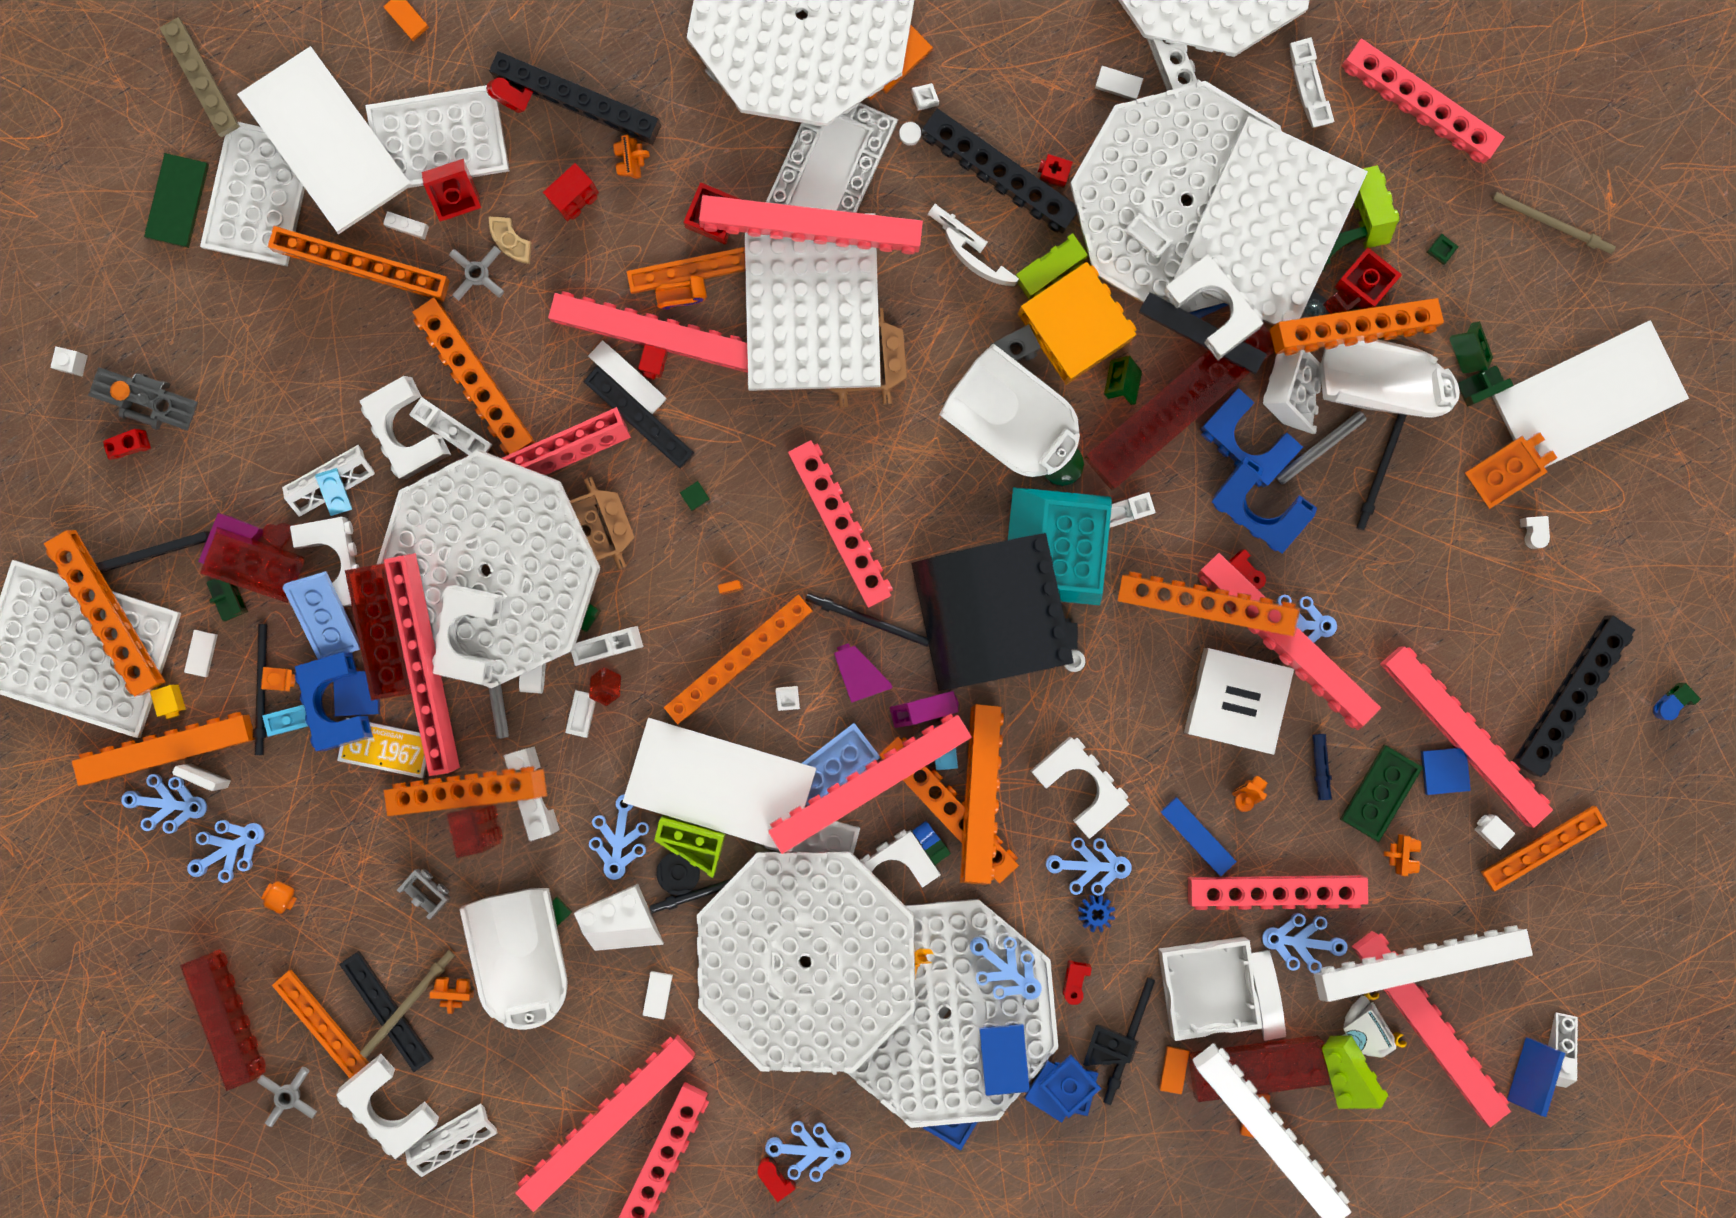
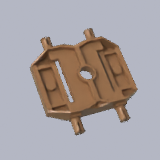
[827,308,907,409]
[570,477,635,570]

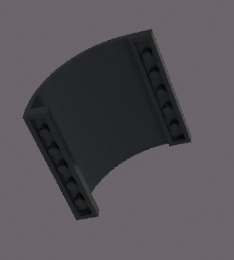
[911,533,1074,691]

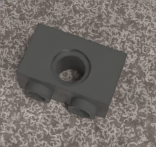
[989,324,1041,362]

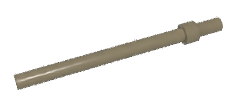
[1492,192,1616,254]
[360,950,455,1058]

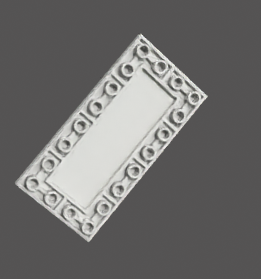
[237,46,412,234]
[766,103,898,213]
[1492,320,1689,467]
[623,718,817,853]

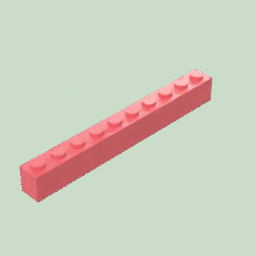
[699,195,923,255]
[548,291,748,373]
[384,553,460,776]
[1197,553,1381,731]
[1380,646,1553,828]
[768,713,972,854]
[1351,931,1511,1128]
[515,1035,696,1212]

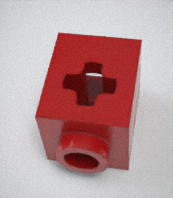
[1038,154,1073,188]
[638,344,668,380]

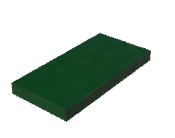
[144,153,209,248]
[1340,745,1423,842]

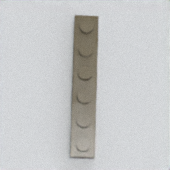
[160,17,240,138]

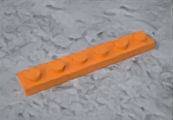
[626,247,746,294]
[1481,806,1607,892]
[272,970,369,1078]

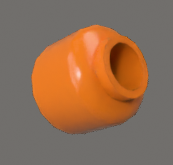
[261,881,297,914]

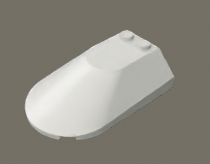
[1320,329,1459,417]
[939,344,1080,477]
[460,888,568,1030]

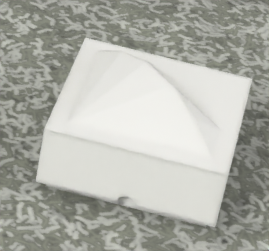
[911,83,939,111]
[776,686,800,711]

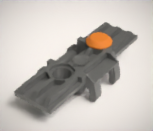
[88,367,198,431]

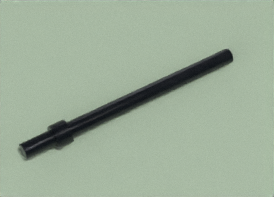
[1356,414,1407,531]
[805,593,929,647]
[253,624,268,755]
[649,878,732,914]
[1103,977,1155,1105]

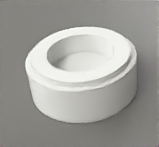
[899,122,921,145]
[1064,650,1085,672]

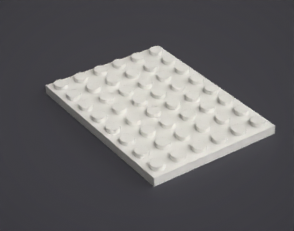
[1173,116,1368,325]
[745,213,881,391]
[0,560,181,738]

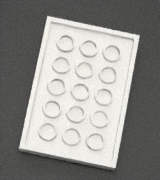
[366,85,510,188]
[200,122,305,267]

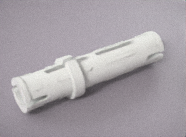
[927,203,988,253]

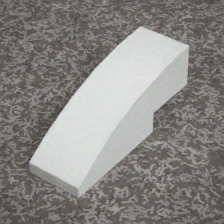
[571,626,643,666]

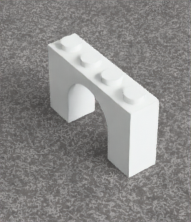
[1164,254,1263,360]
[360,376,451,479]
[290,517,364,607]
[432,585,504,685]
[1030,737,1129,839]
[504,747,560,841]
[859,829,941,888]
[336,1054,439,1159]

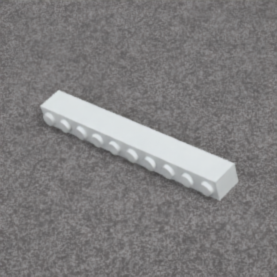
[1314,925,1533,1002]
[1193,1043,1351,1218]

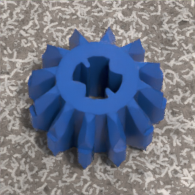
[1078,895,1115,932]

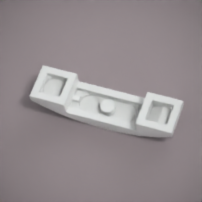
[1289,38,1334,128]
[945,227,1019,286]
[588,340,667,415]
[409,397,492,455]
[1110,492,1156,528]
[1252,950,1286,1041]

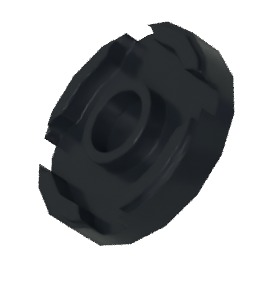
[656,852,700,895]

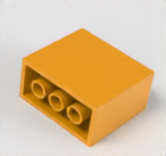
[1018,262,1137,385]

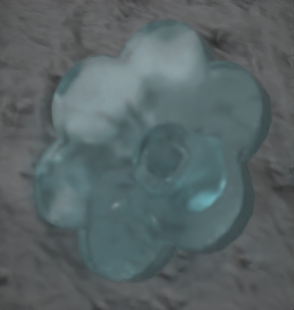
[1302,299,1327,318]

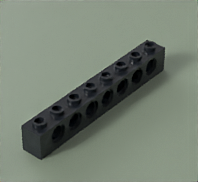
[489,51,661,145]
[922,108,1077,234]
[1512,615,1635,777]

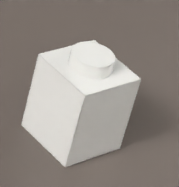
[50,347,87,377]
[1474,814,1515,850]

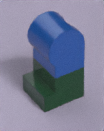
[1653,683,1701,720]
[912,821,951,865]

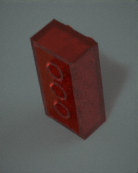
[200,527,304,603]
[447,804,503,858]

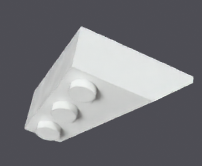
[1263,350,1321,434]
[574,884,664,951]

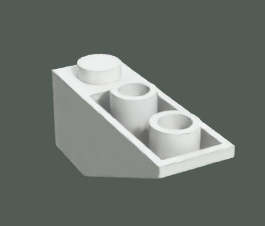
[1548,1012,1578,1088]

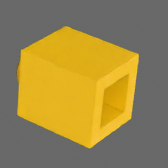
[150,685,186,719]

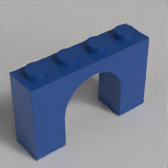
[1200,388,1303,488]
[1212,456,1317,554]
[295,652,373,751]

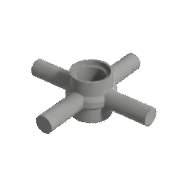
[449,246,504,301]
[257,1067,317,1127]

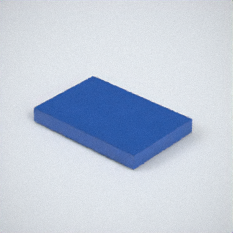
[979,1024,1030,1096]
[1507,1037,1565,1117]

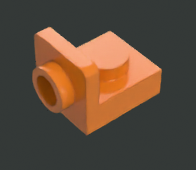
[261,667,295,692]

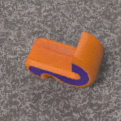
[655,276,707,309]

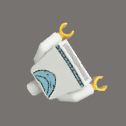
[1341,992,1407,1058]

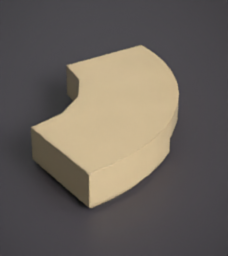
[489,216,532,264]

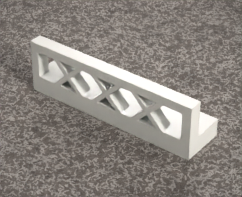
[282,445,375,517]
[405,1104,498,1177]

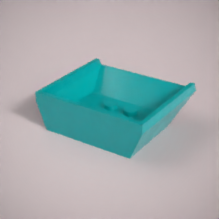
[1008,487,1112,606]

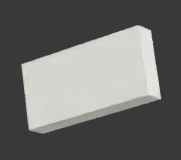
[1095,66,1143,101]
[1124,212,1172,259]
[184,630,218,677]
[565,690,597,738]
[643,971,673,1019]

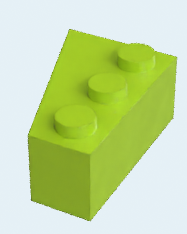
[1354,165,1399,249]
[1016,233,1088,300]
[654,815,726,878]
[1322,1035,1388,1109]

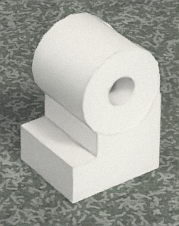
[1520,516,1550,549]

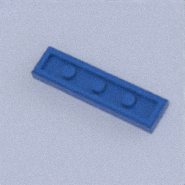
[1160,797,1236,877]

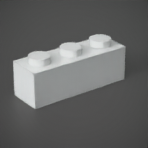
[383,211,429,240]

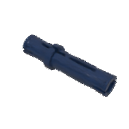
[1312,734,1332,800]

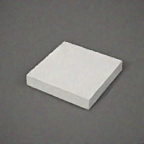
[172,764,231,791]

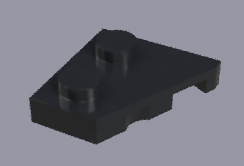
[1083,1024,1139,1066]

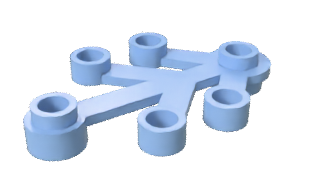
[1277,595,1337,643]
[121,774,207,834]
[589,794,650,880]
[187,820,265,883]
[1045,837,1132,896]
[1262,913,1348,974]
[970,936,1042,1000]
[765,1121,851,1182]

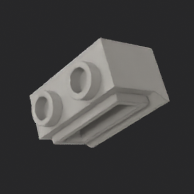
[397,868,451,920]

